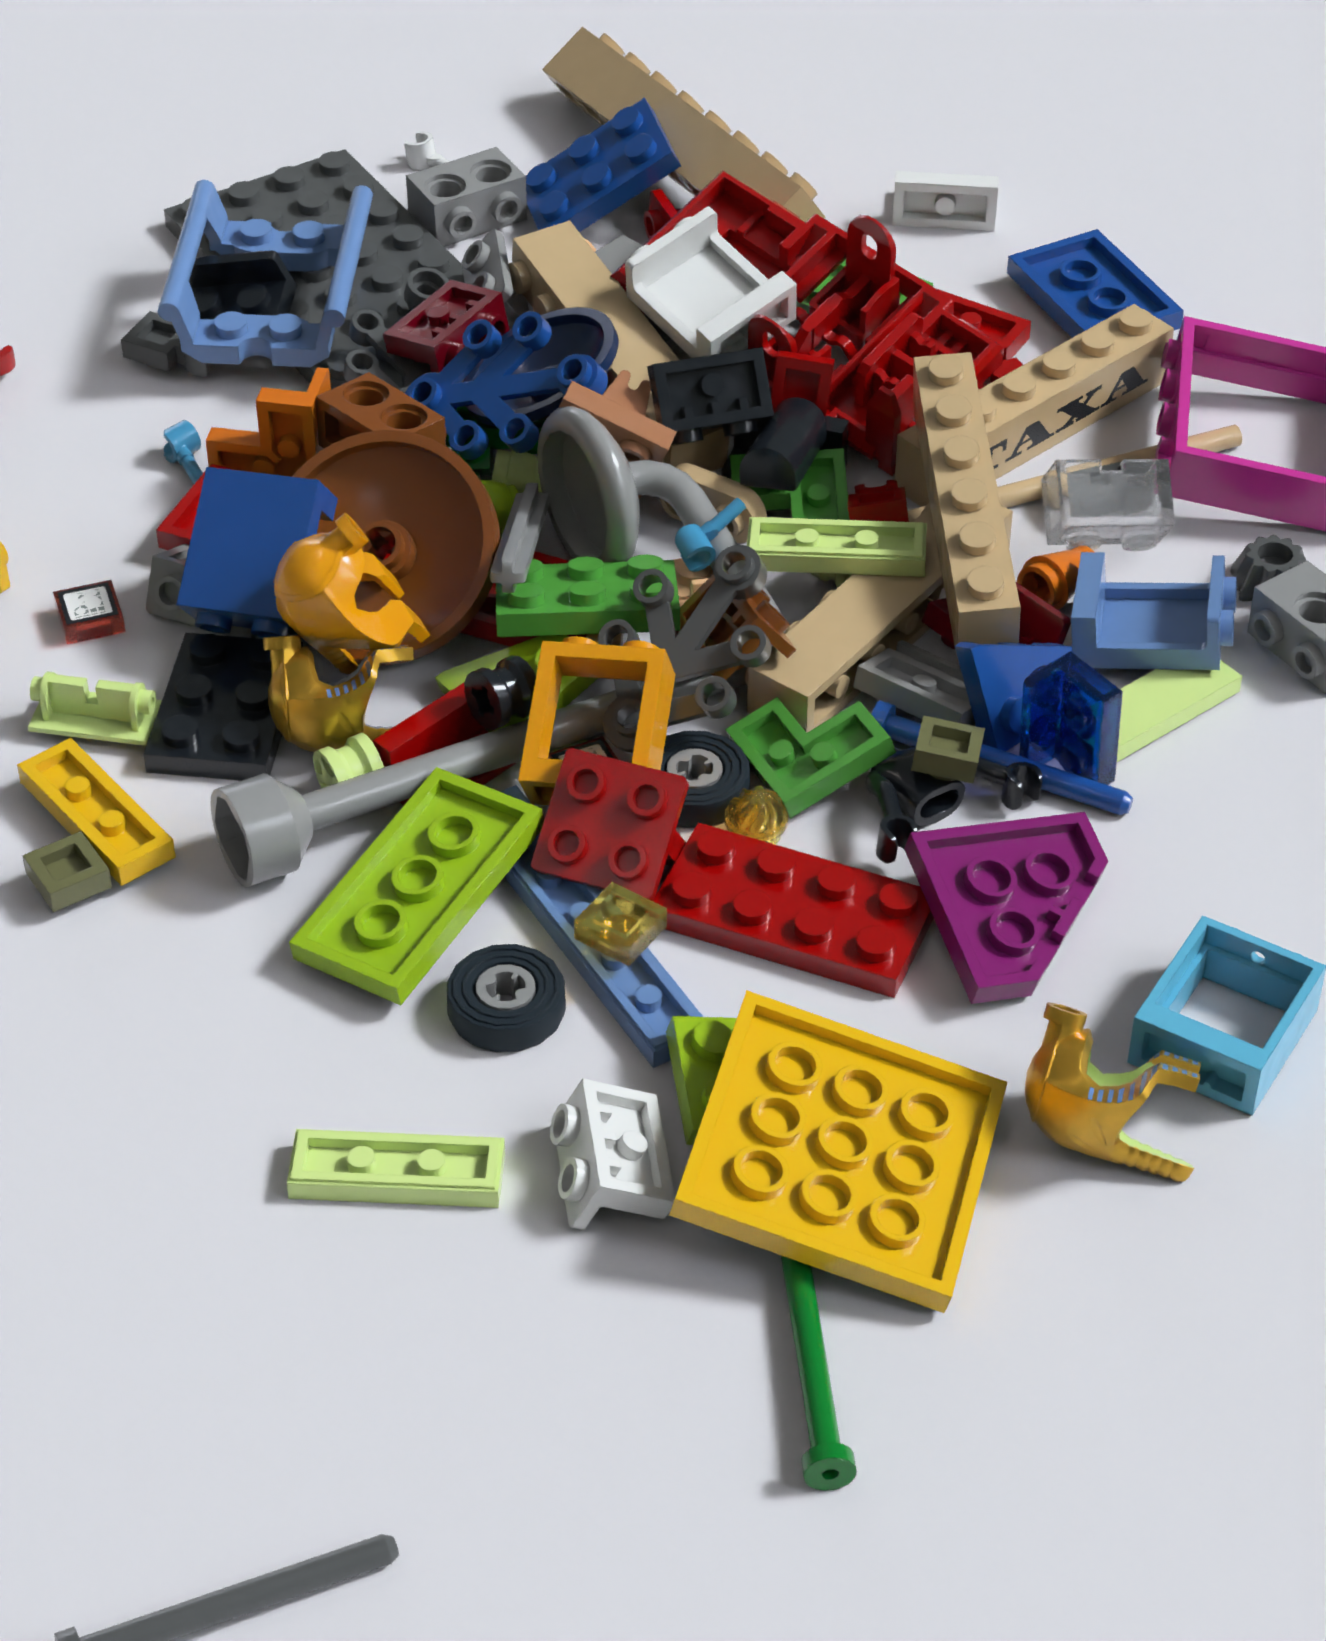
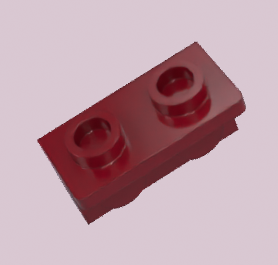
[383,280,509,373]

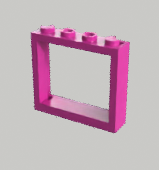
[1153,316,1326,531]

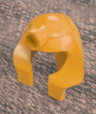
[273,513,430,674]

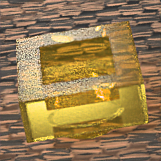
[574,882,667,966]

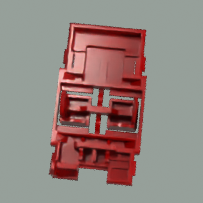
[610,170,1004,476]

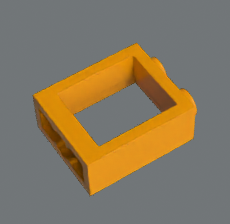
[518,636,676,805]

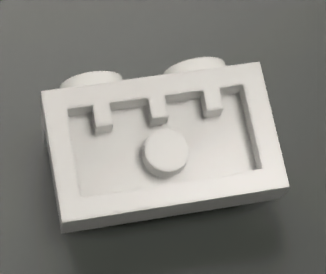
[550,1078,676,1230]

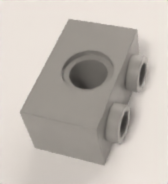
[1247,560,1326,694]

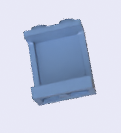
[1071,552,1237,670]

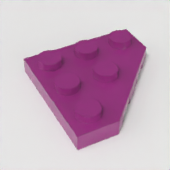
[904,812,1108,1004]

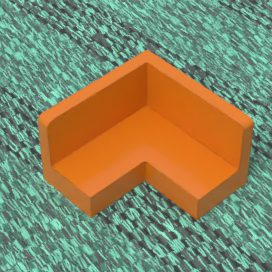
[205,367,331,477]

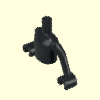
[865,746,1043,864]

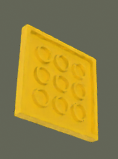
[669,990,1008,1313]

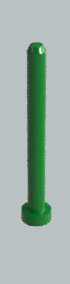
[781,1256,857,1491]

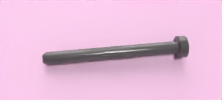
[54,1534,399,1641]

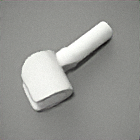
[403,131,449,170]

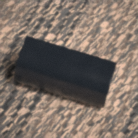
[739,397,827,491]

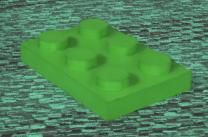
[496,555,680,637]

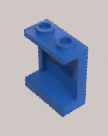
[176,467,338,638]

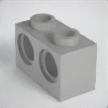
[406,147,527,247]

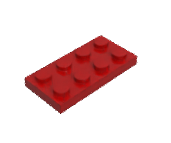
[649,822,934,998]

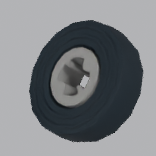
[661,731,750,828]
[446,944,566,1052]

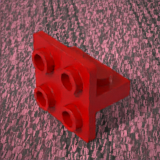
[531,748,689,902]

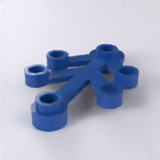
[405,311,608,460]

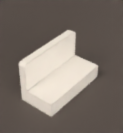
[892,171,999,231]

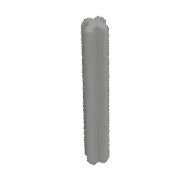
[490,482,550,594]

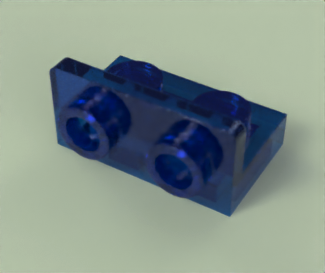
[1019,651,1123,785]

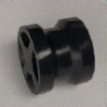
[464,655,536,730]

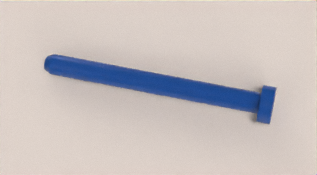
[871,700,1133,815]

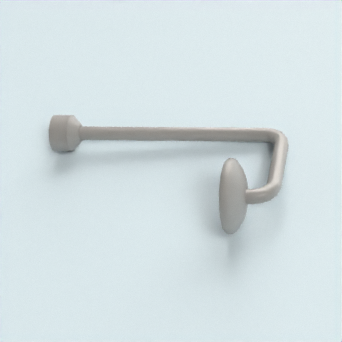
[210,406,787,887]

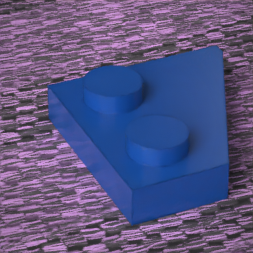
[954,642,1085,751]

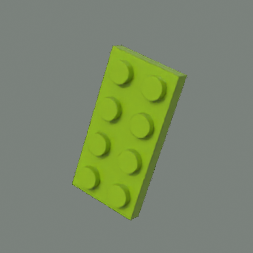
[289,767,544,1005]

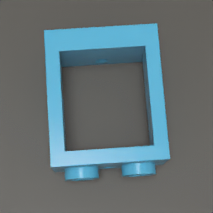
[1127,915,1326,1116]

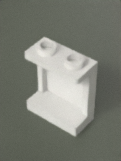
[625,207,797,358]

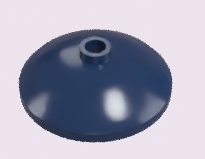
[463,307,619,427]

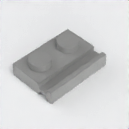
[853,640,975,726]

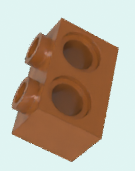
[316,372,446,448]

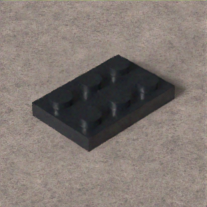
[143,633,304,781]

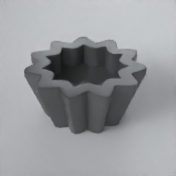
[1230,535,1306,601]

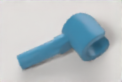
[163,420,203,485]
[675,498,746,572]

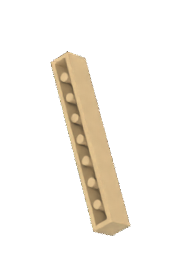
[542,26,825,222]

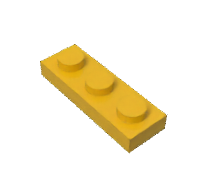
[17,737,176,886]

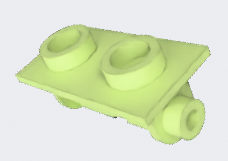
[28,671,162,746]

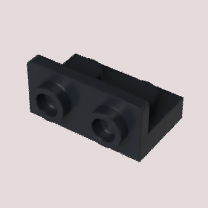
[189,250,297,320]
[647,347,774,446]

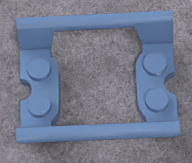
[158,180,373,367]

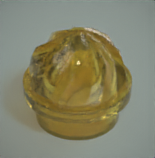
[724,785,788,845]

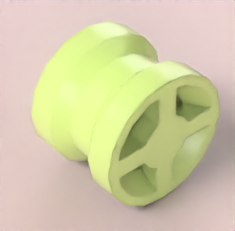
[313,732,384,788]

